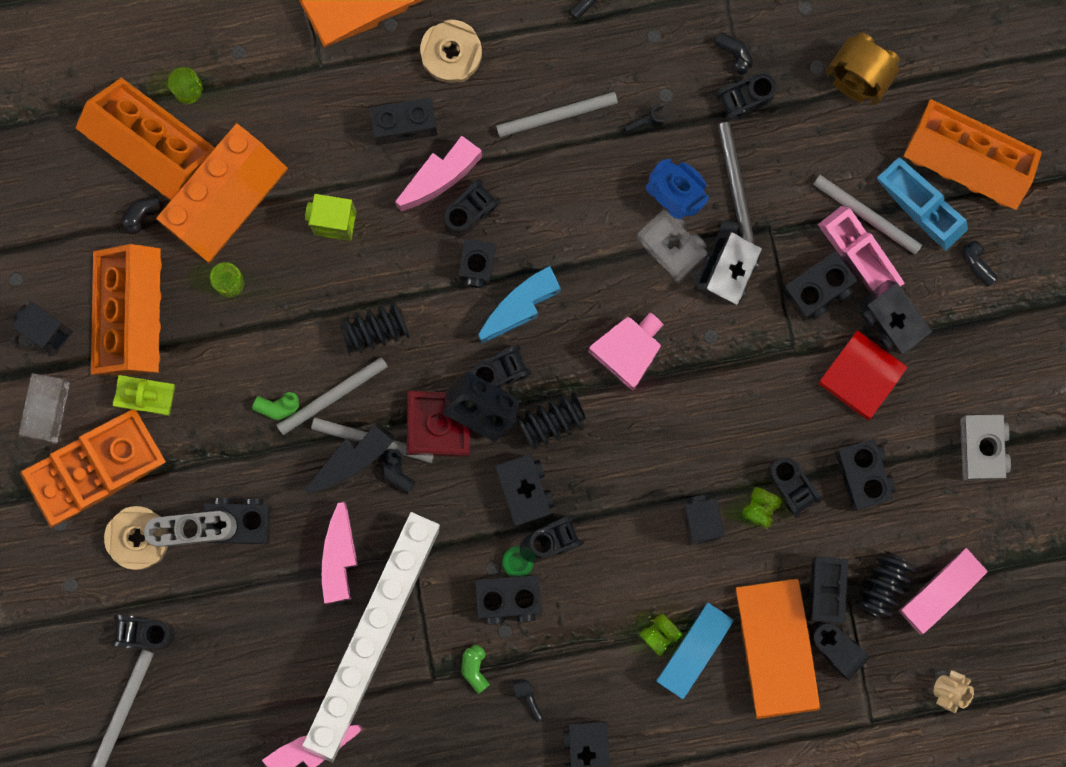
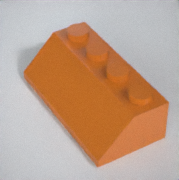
[75,77,215,200]
[903,99,1042,210]
[156,123,288,263]
[91,244,162,375]

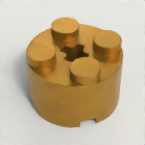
[826,32,900,105]

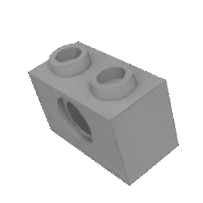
[960,415,1011,481]

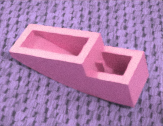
[395,136,482,211]
[818,206,905,292]
[322,502,358,604]
[898,548,988,634]
[262,724,364,767]

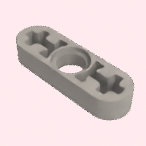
[144,511,237,547]

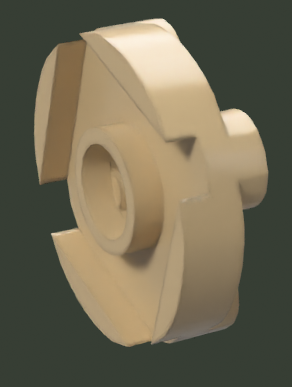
[420,20,482,83]
[104,506,169,570]

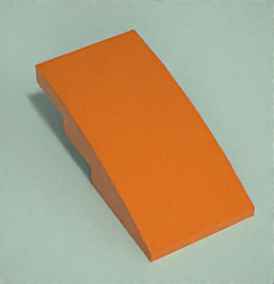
[299,0,424,47]
[20,410,166,528]
[736,579,820,719]

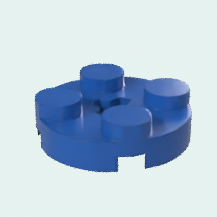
[646,159,709,219]

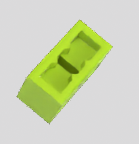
[305,194,357,241]

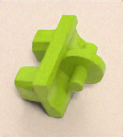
[113,375,175,416]

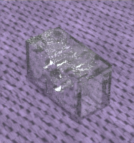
[636,208,708,283]
[19,373,70,444]

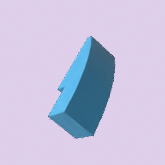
[877,157,968,251]
[478,266,561,344]
[656,602,734,699]

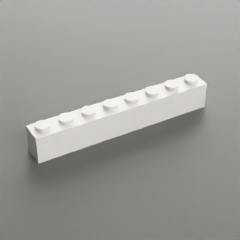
[302,512,440,763]

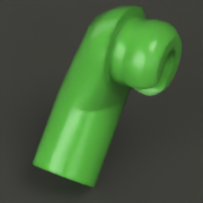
[252,392,299,420]
[461,645,490,694]

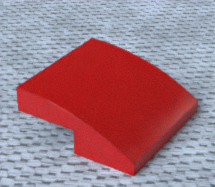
[818,330,908,421]

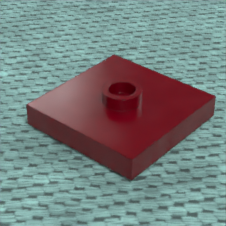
[406,391,470,457]

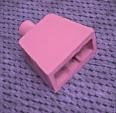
[588,313,664,391]

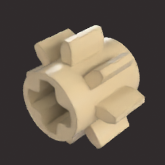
[934,670,974,713]

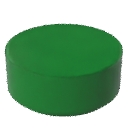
[502,546,534,577]

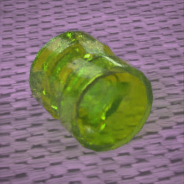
[168,66,203,104]
[210,262,245,298]
[741,486,783,529]
[639,612,683,657]

